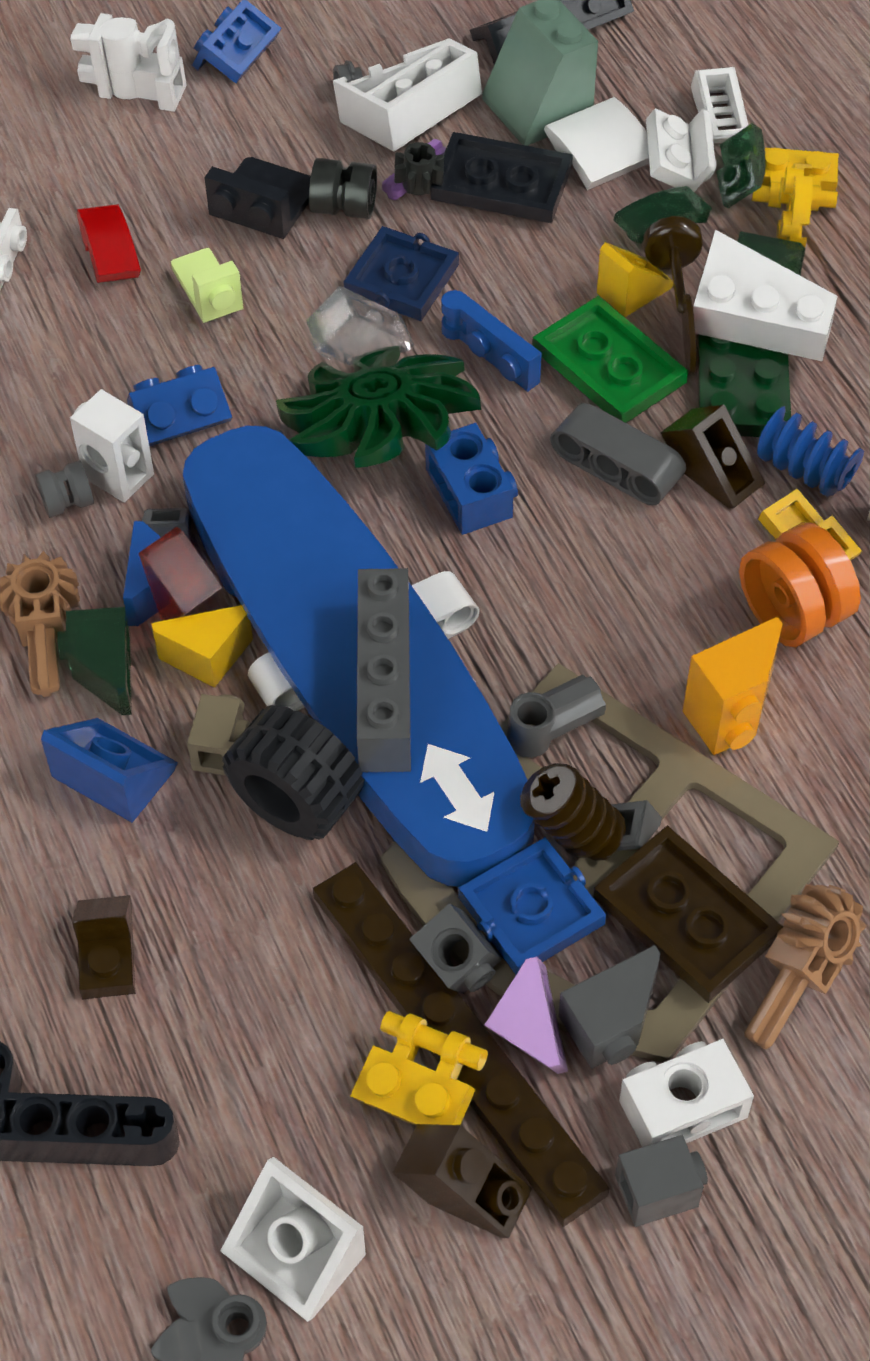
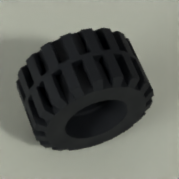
[222,705,364,840]

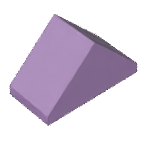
[485,957,568,1074]

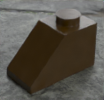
[660,405,765,508]

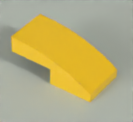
[758,488,862,561]

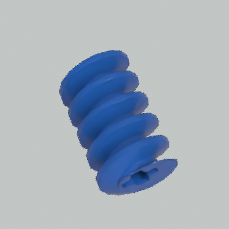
[757,406,864,497]

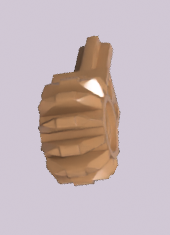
[0,550,80,697]
[744,884,867,1049]

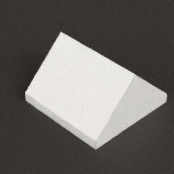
[220,1157,366,1322]

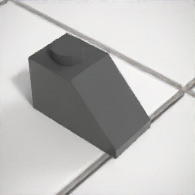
[558,945,660,1069]

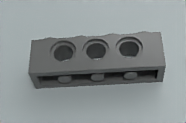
[357,568,411,772]

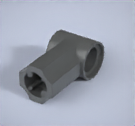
[507,674,606,758]

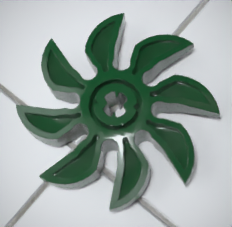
[276,346,482,468]

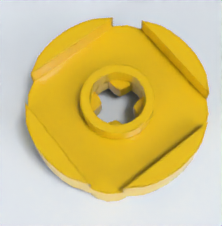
[776,164,813,252]

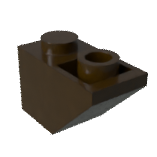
[392,1124,532,1238]

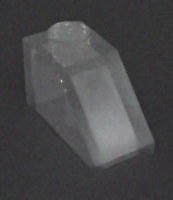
[306,286,414,366]

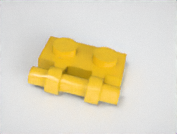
[751,147,839,211]
[350,1011,488,1126]

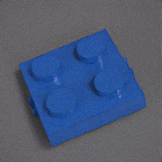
[458,837,606,975]

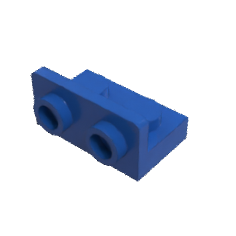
[192,0,282,83]

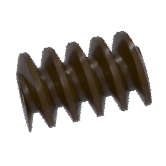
[520,763,626,861]

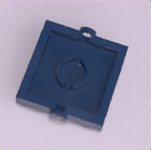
[343,226,459,321]

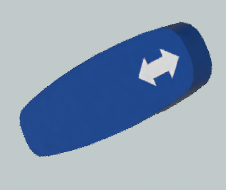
[183,425,535,887]

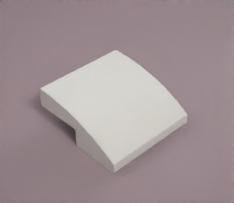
[544,97,649,190]

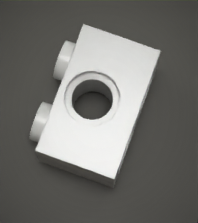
[70,389,154,503]
[619,1039,754,1147]

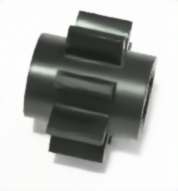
[394,142,444,195]

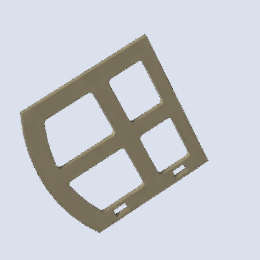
[380,663,840,1063]

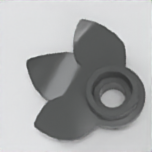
[151,1277,267,1361]

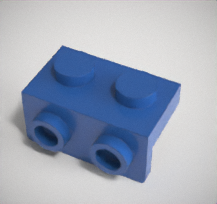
[127,365,233,446]

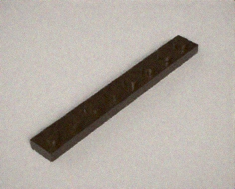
[313,862,610,1227]

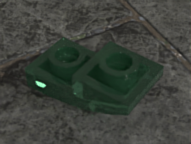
[716,123,766,208]
[613,186,712,244]

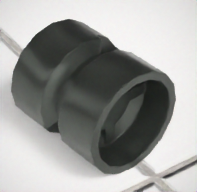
[309,158,377,219]

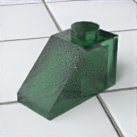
[58,607,132,715]

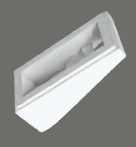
[691,67,751,144]

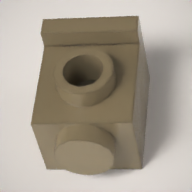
[187,694,250,776]

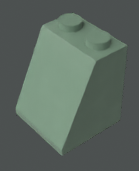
[482,0,598,146]

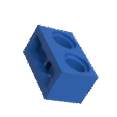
[425,423,518,535]

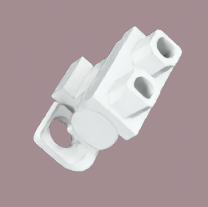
[70,13,187,112]

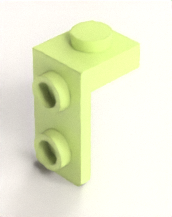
[171,248,243,323]

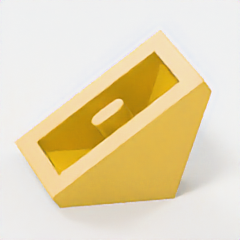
[596,242,673,317]
[151,605,253,688]

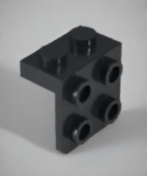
[204,157,311,239]

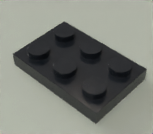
[431,132,573,223]

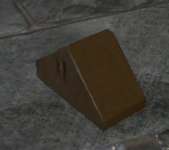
[72,895,136,1000]

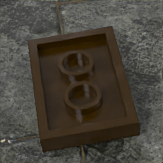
[593,825,783,1003]

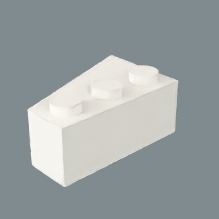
[333,38,482,152]

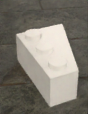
[693,230,837,361]

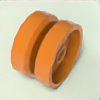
[739,522,861,648]

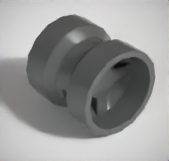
[35,460,94,518]

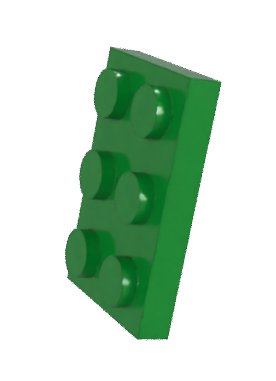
[532,296,688,423]

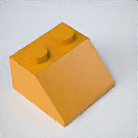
[682,617,783,755]

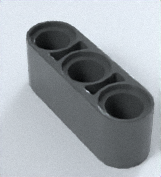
[550,403,686,505]

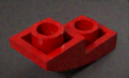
[76,204,141,283]

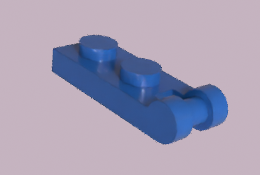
[441,290,542,392]

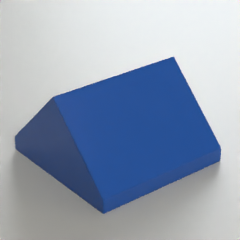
[41,718,178,823]

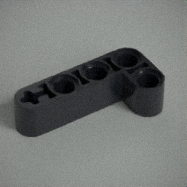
[0,1041,180,1166]

